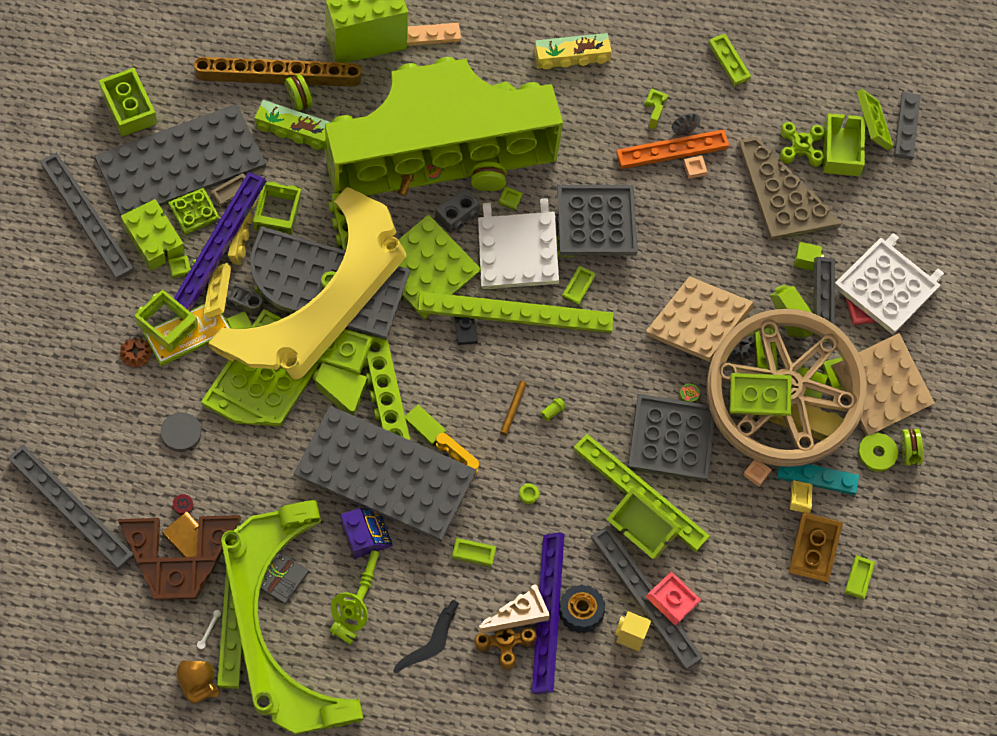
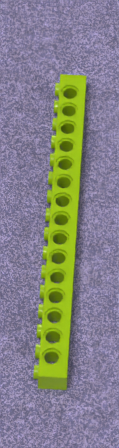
[328,193,410,440]

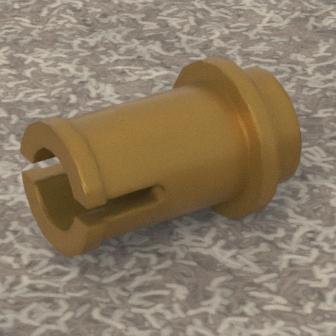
[396,174,414,196]

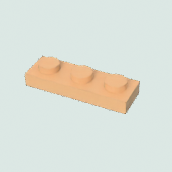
[407,23,461,46]

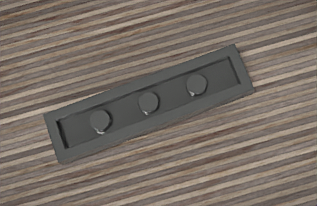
[894,92,921,160]
[814,257,835,334]

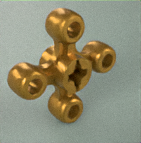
[474,612,537,671]

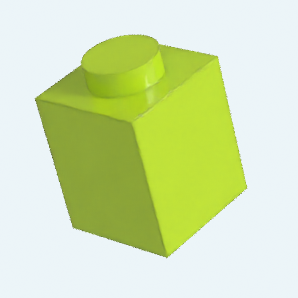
[793,242,824,271]

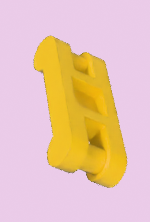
[436,433,479,475]

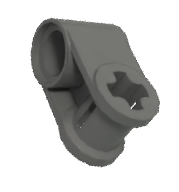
[226,284,264,317]

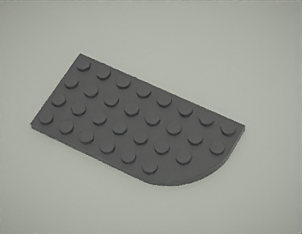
[250,226,410,340]

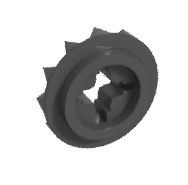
[671,113,701,134]
[729,336,755,361]

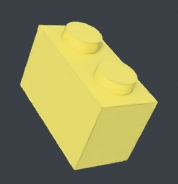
[615,611,651,651]

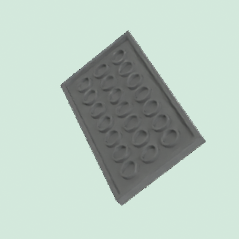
[94,104,266,215]
[293,406,477,542]

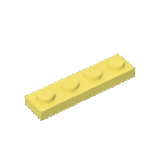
[228,201,256,265]

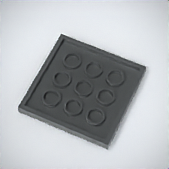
[557,185,638,256]
[628,394,715,482]

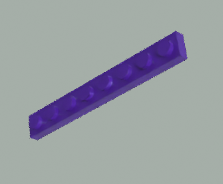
[174,172,267,311]
[532,532,565,695]

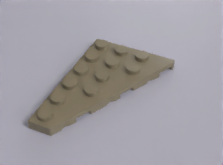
[738,137,842,240]

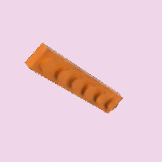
[616,129,729,169]

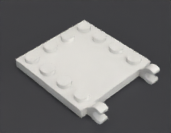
[478,198,559,289]
[835,233,944,335]

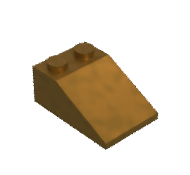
[789,512,843,582]

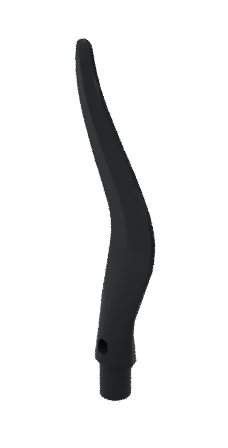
[393,600,459,673]

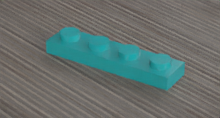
[777,464,859,495]

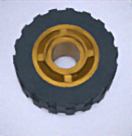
[559,585,605,633]

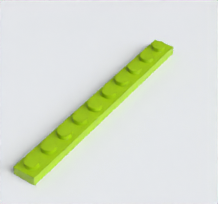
[418,292,613,333]

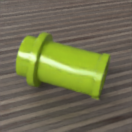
[540,398,566,422]
[329,621,357,645]

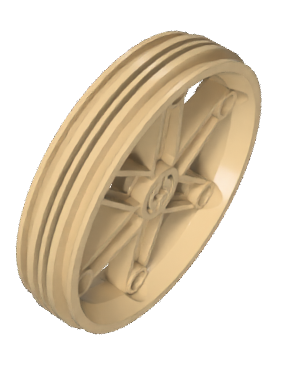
[707,309,867,467]

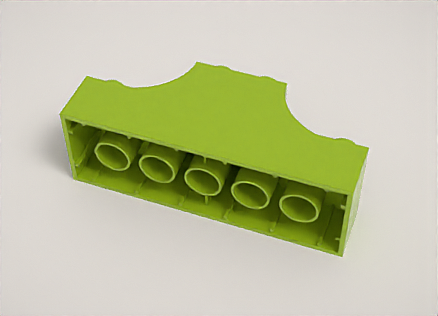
[325,57,563,196]

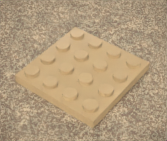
[646,276,754,362]
[831,333,935,436]

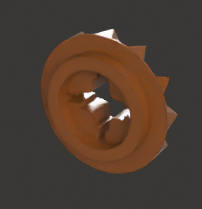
[119,337,152,367]

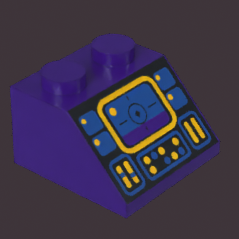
[340,508,393,559]

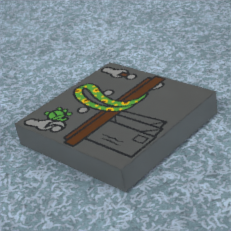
[261,552,309,605]

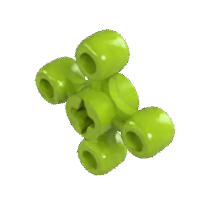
[780,122,825,167]

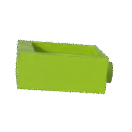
[253,182,301,235]
[134,289,198,353]

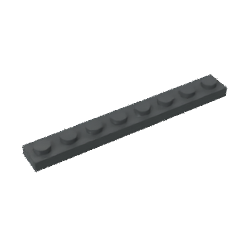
[40,152,134,280]
[7,445,134,570]
[591,526,703,671]

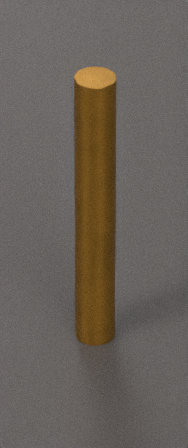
[500,381,527,436]

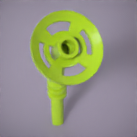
[330,550,379,632]

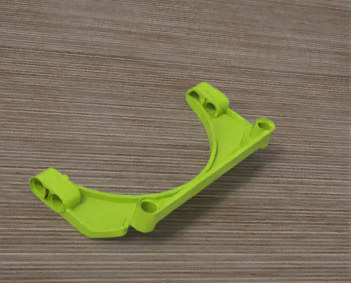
[222,500,364,735]

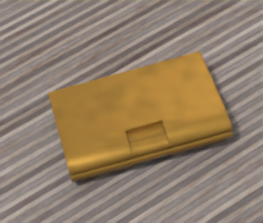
[162,512,198,557]

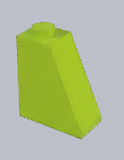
[770,285,814,338]
[313,363,367,416]

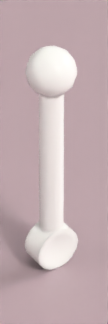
[197,610,221,650]

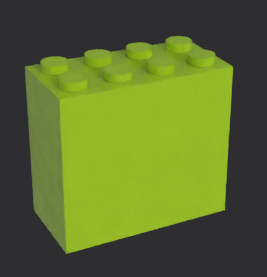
[325,0,408,63]

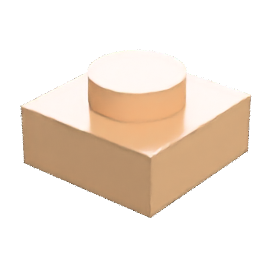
[683,156,707,179]
[743,459,772,487]

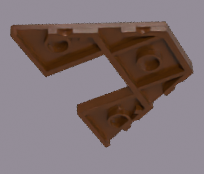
[118,515,241,600]

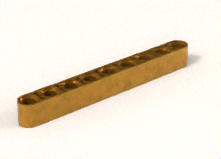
[194,57,361,87]

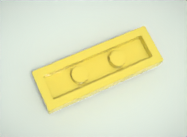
[204,263,231,319]

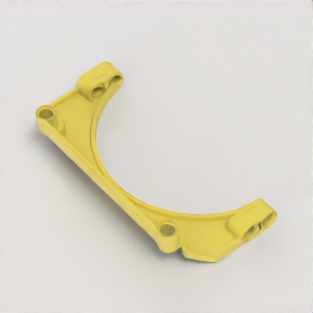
[208,187,406,380]

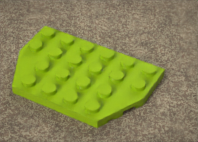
[201,309,322,426]

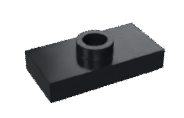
[454,316,478,345]

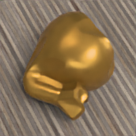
[176,660,219,704]

